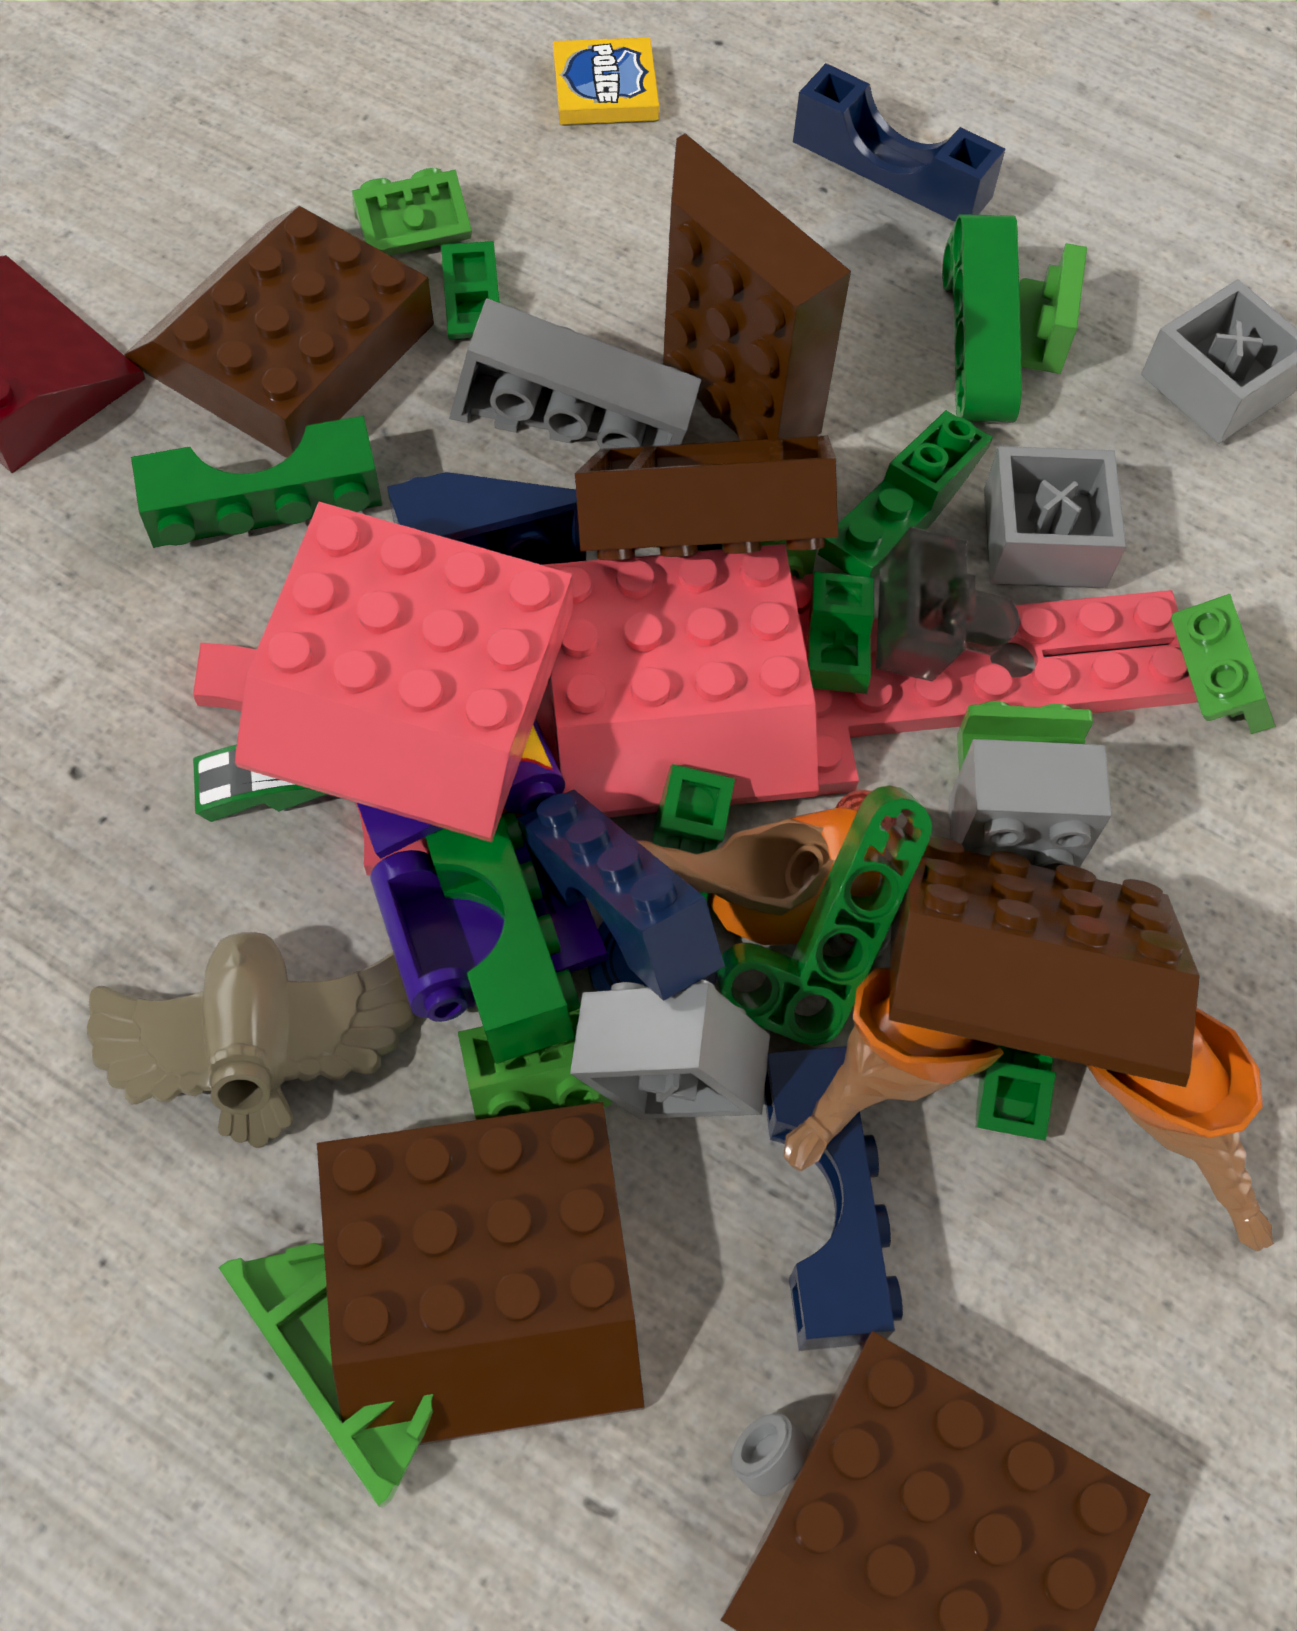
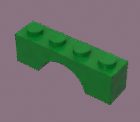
[131,415,383,548]
[426,812,580,1064]

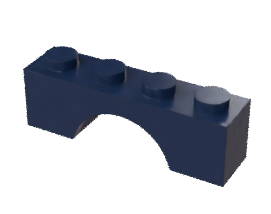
[793,63,1006,222]
[517,789,725,1001]
[764,1046,903,1351]

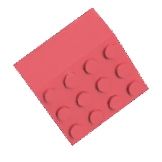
[235,502,573,843]
[544,544,819,817]

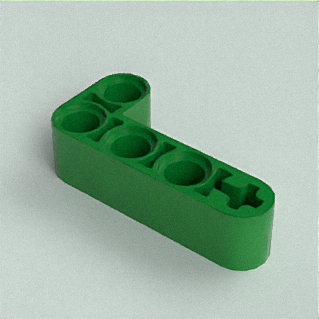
[942,214,1022,423]
[716,785,932,1046]

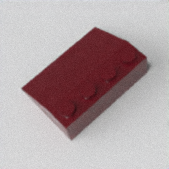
[0,255,146,473]

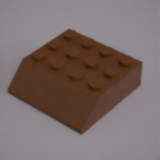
[663,133,851,440]
[124,206,434,458]
[575,435,838,560]
[889,836,1200,1087]
[317,1102,645,1445]
[720,1331,1151,1631]

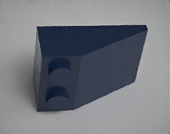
[387,472,586,565]

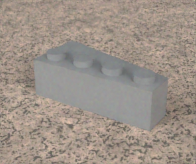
[449,298,701,449]

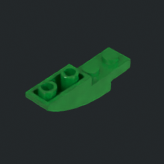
[817,410,993,577]

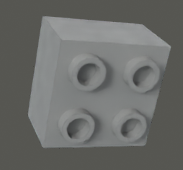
[1141,279,1297,444]
[984,446,1126,588]
[949,739,1112,870]
[570,979,770,1119]

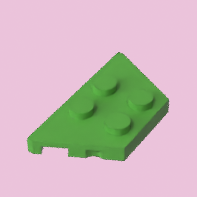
[218,1243,433,1508]

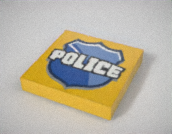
[553,37,659,125]

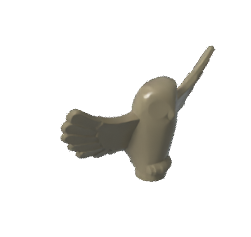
[87,932,415,1148]

